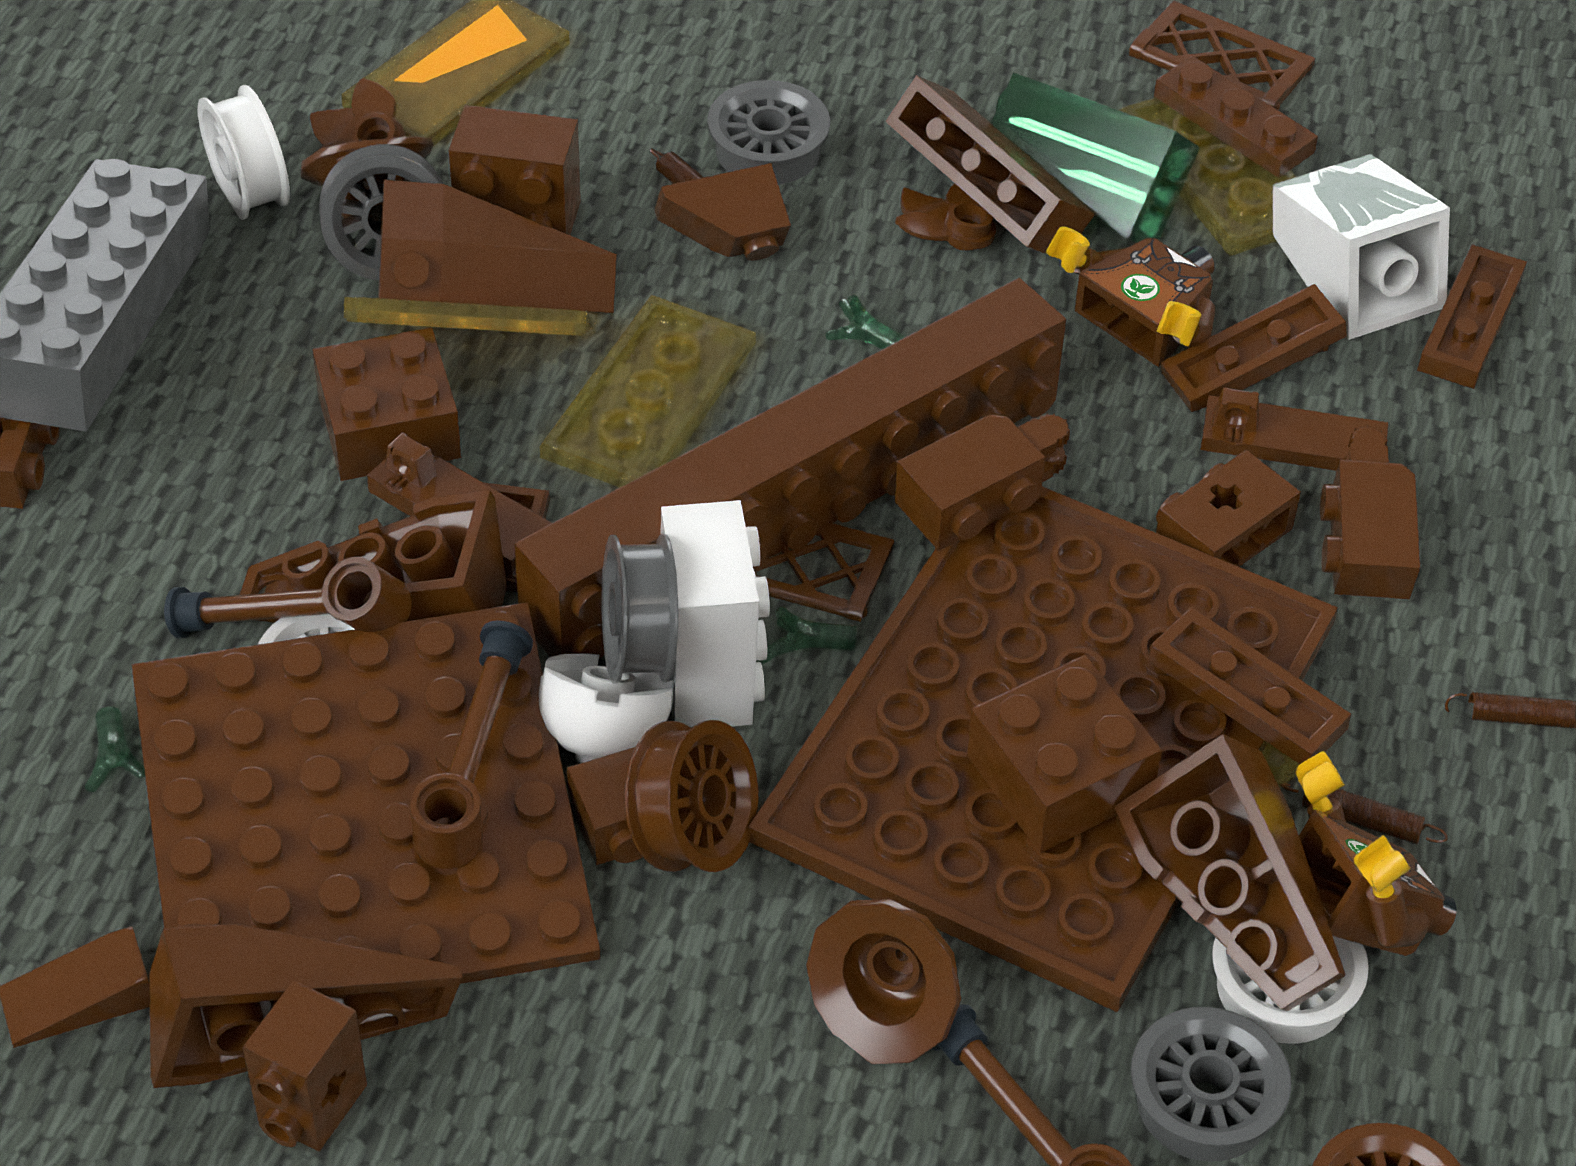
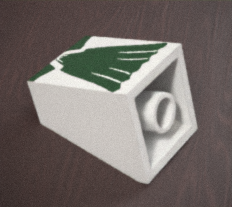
[1273,154,1450,340]

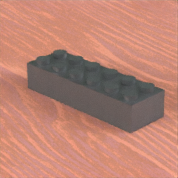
[0,159,210,432]

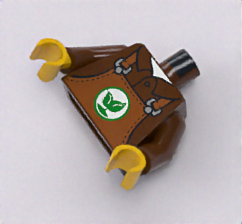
[1046,227,1216,367]
[1295,751,1457,956]

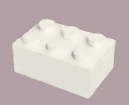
[661,500,770,727]

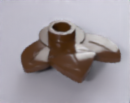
[310,78,406,149]
[895,183,996,251]

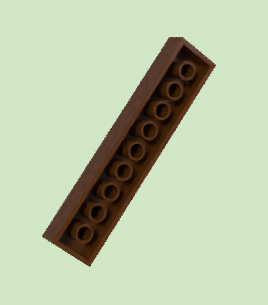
[514,277,1066,659]

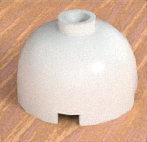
[539,654,673,764]

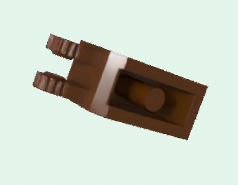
[895,413,1070,551]
[1320,424,1420,599]

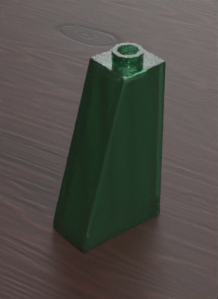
[991,72,1200,244]

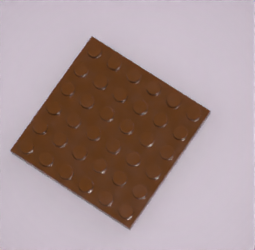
[132,603,600,984]

